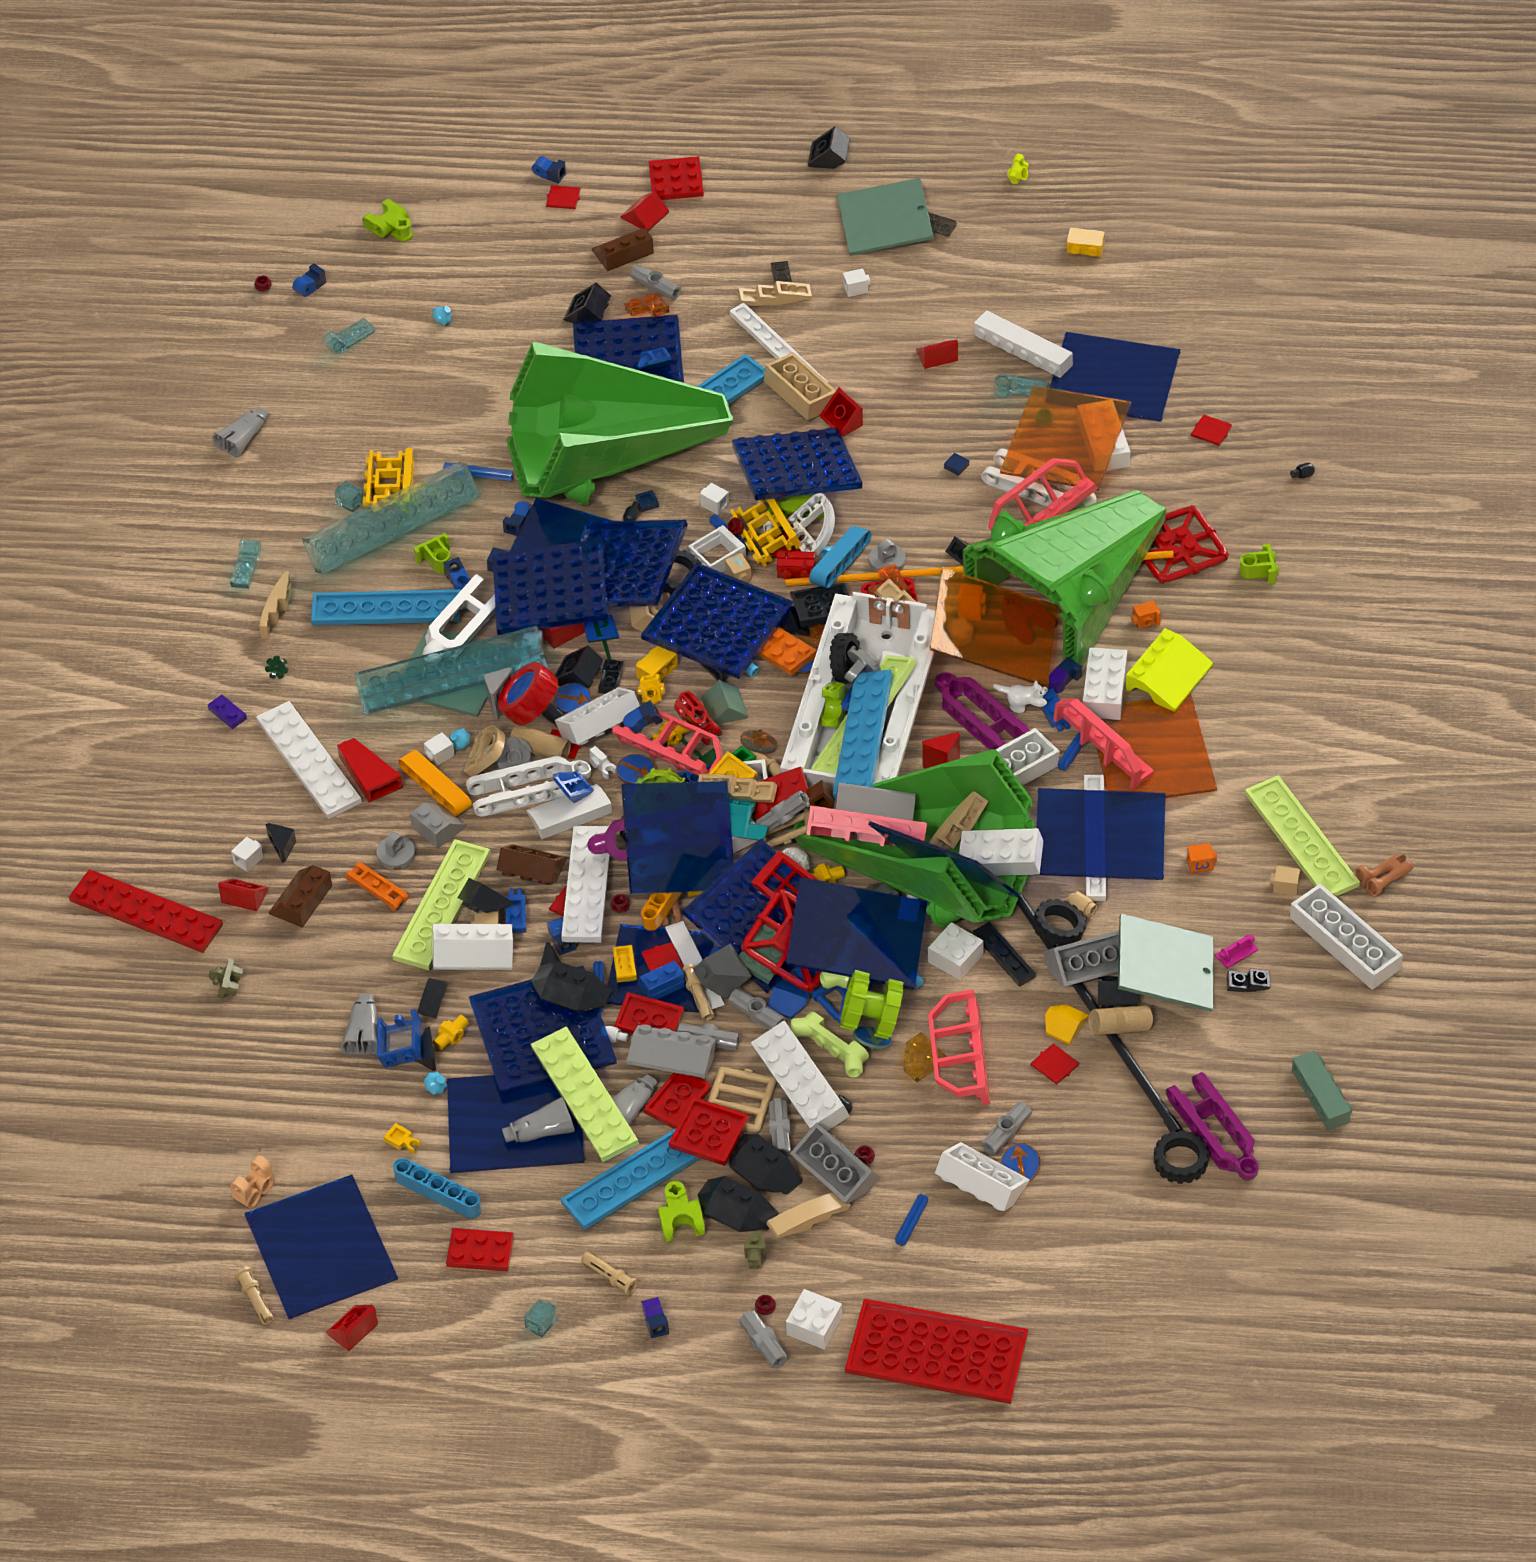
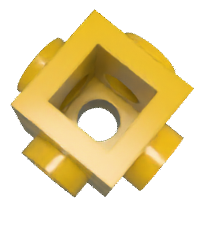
[638,674,666,704]

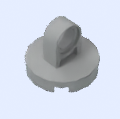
[869,539,906,572]
[844,646,881,684]
[495,737,532,770]
[376,832,415,870]

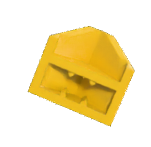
[1045,1004,1089,1045]

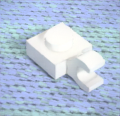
[589,746,617,779]

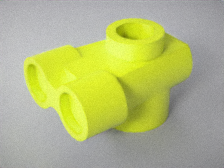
[1007,153,1029,184]

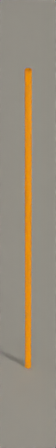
[785,551,1174,586]

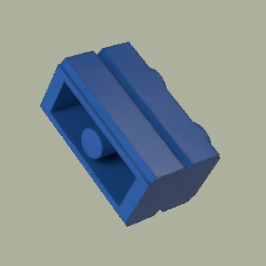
[639,961,685,1000]

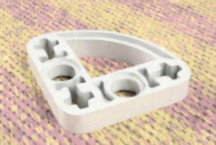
[783,493,835,557]

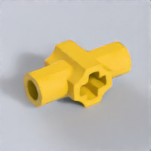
[651,720,689,746]
[804,863,845,888]
[432,1015,469,1051]

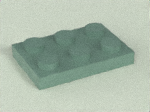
[739,925,798,984]

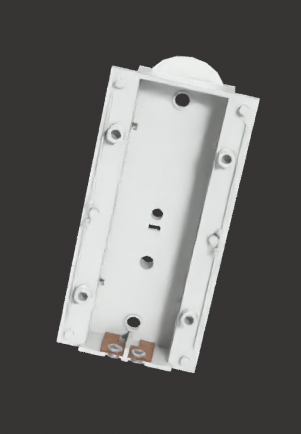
[780,592,945,791]

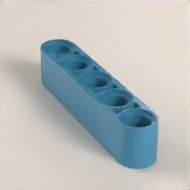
[809,526,871,588]
[393,1158,481,1218]

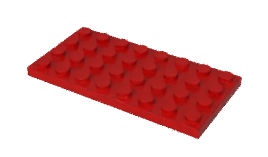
[845,1299,1028,1404]

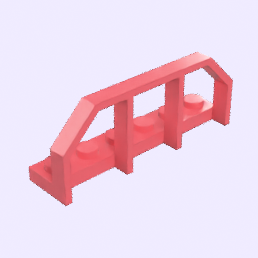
[988,458,1098,530]
[1053,698,1154,790]
[612,710,723,776]
[806,806,927,852]
[928,989,990,1105]

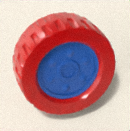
[498,662,563,728]

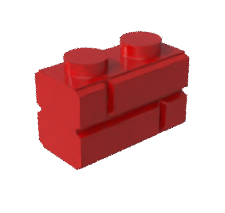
[777,551,815,579]

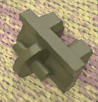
[209,958,243,999]
[744,1232,766,1269]

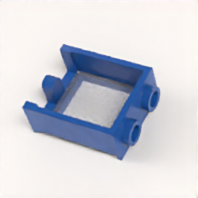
[377,1009,422,1068]

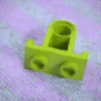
[413,533,452,574]
[1239,544,1279,584]

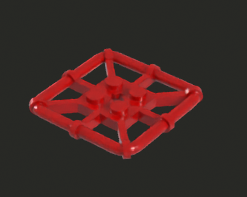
[1142,505,1229,584]
[741,889,849,993]

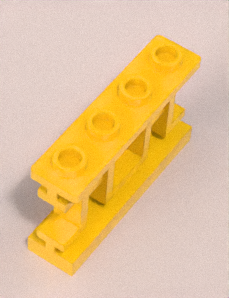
[363,448,414,514]
[730,487,802,568]

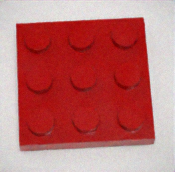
[648,156,704,200]
[668,1097,749,1166]

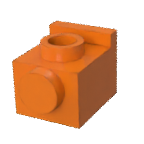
[1131,600,1161,629]

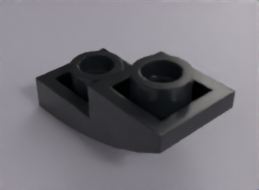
[598,659,624,694]
[1226,968,1270,992]
[417,978,448,1019]

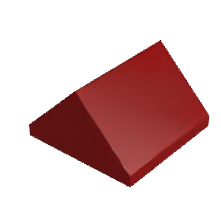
[621,191,669,231]
[916,340,958,369]
[819,387,863,437]
[539,612,585,649]
[922,732,960,769]
[218,878,268,912]
[326,1305,378,1351]

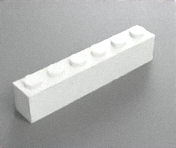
[974,311,1073,378]

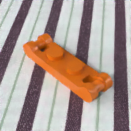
[344,862,409,911]

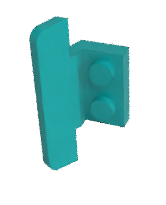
[692,797,769,841]

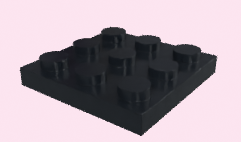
[790,583,849,627]

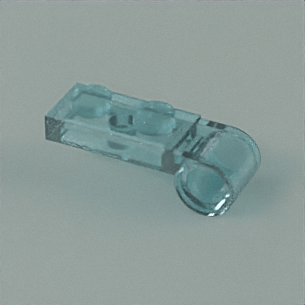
[322,318,375,354]
[995,374,1049,398]
[230,539,261,589]

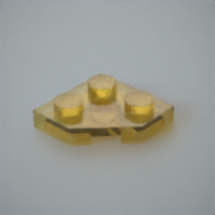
[904,1032,947,1082]

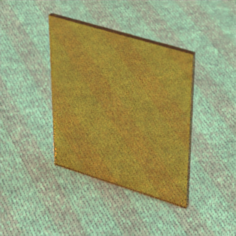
[1000,386,1131,491]
[929,568,1058,687]
[1096,694,1217,806]

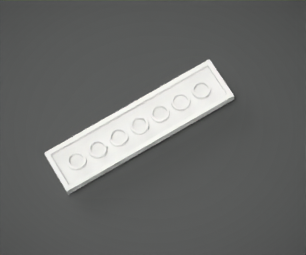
[256,701,362,819]
[561,826,610,943]

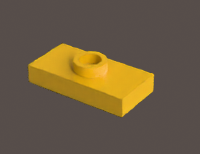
[612,945,637,983]

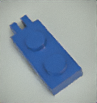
[1040,688,1070,732]
[506,888,526,933]

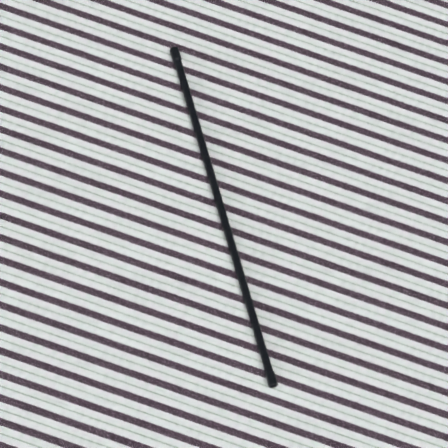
[1017,893,1183,1132]

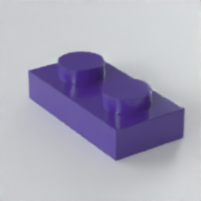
[208,694,247,729]

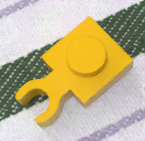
[383,1123,421,1154]

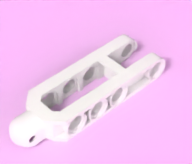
[981,449,1097,510]
[422,574,507,663]
[466,756,591,817]

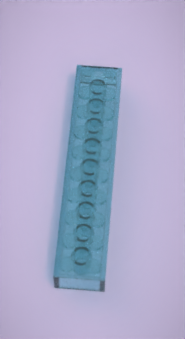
[302,462,480,574]
[355,626,547,715]

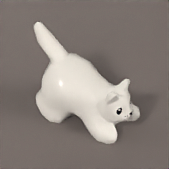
[993,681,1048,713]

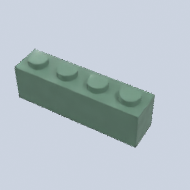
[1292,1050,1352,1131]

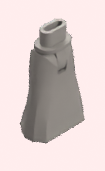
[212,407,269,457]
[340,994,378,1055]
[612,1074,658,1126]
[502,1097,575,1143]

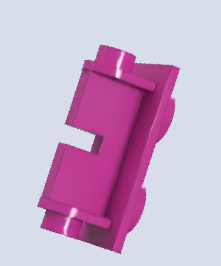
[1215,934,1258,968]

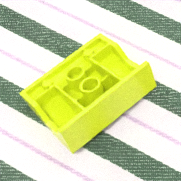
[1126,628,1213,712]

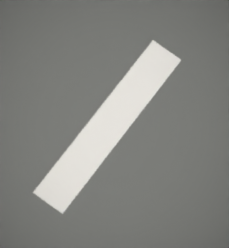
[665,921,725,1009]

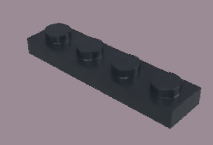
[973,922,1035,987]

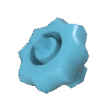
[432,306,452,326]
[450,728,470,751]
[423,1071,447,1095]

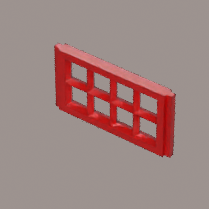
[751,850,846,932]

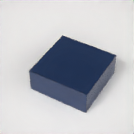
[944,453,969,476]
[635,490,659,512]

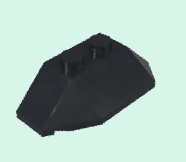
[531,961,612,1013]
[729,1133,802,1194]
[697,1176,779,1232]

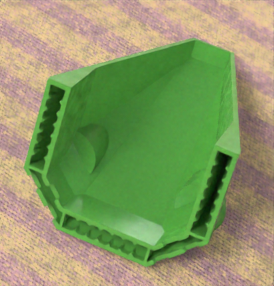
[507,342,733,506]
[963,489,1166,667]
[792,749,1035,928]

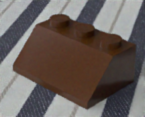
[592,228,654,272]
[496,844,567,885]
[269,865,332,928]

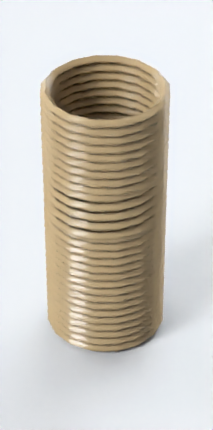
[510,724,571,759]
[1088,1005,1153,1035]

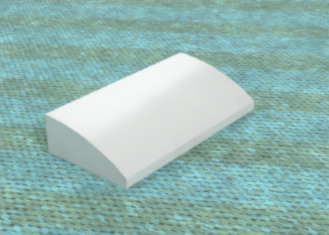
[526,784,612,839]

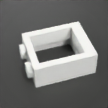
[688,525,746,579]

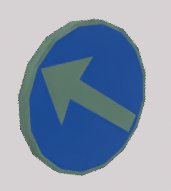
[853,1026,892,1051]

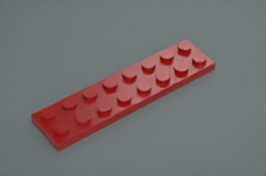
[69,869,223,953]

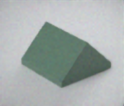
[702,680,748,725]

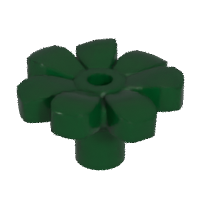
[265,655,289,679]

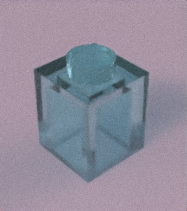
[334,481,364,513]
[524,1299,557,1338]

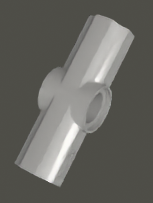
[631,265,681,300]
[756,790,810,833]
[728,988,786,1029]
[678,1023,740,1051]
[769,1098,791,1156]
[981,1102,1032,1155]
[739,1310,788,1369]

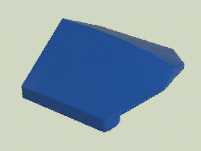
[637,347,671,370]
[553,771,594,803]
[768,979,810,1019]

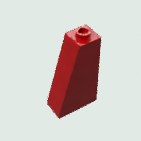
[337,738,403,803]

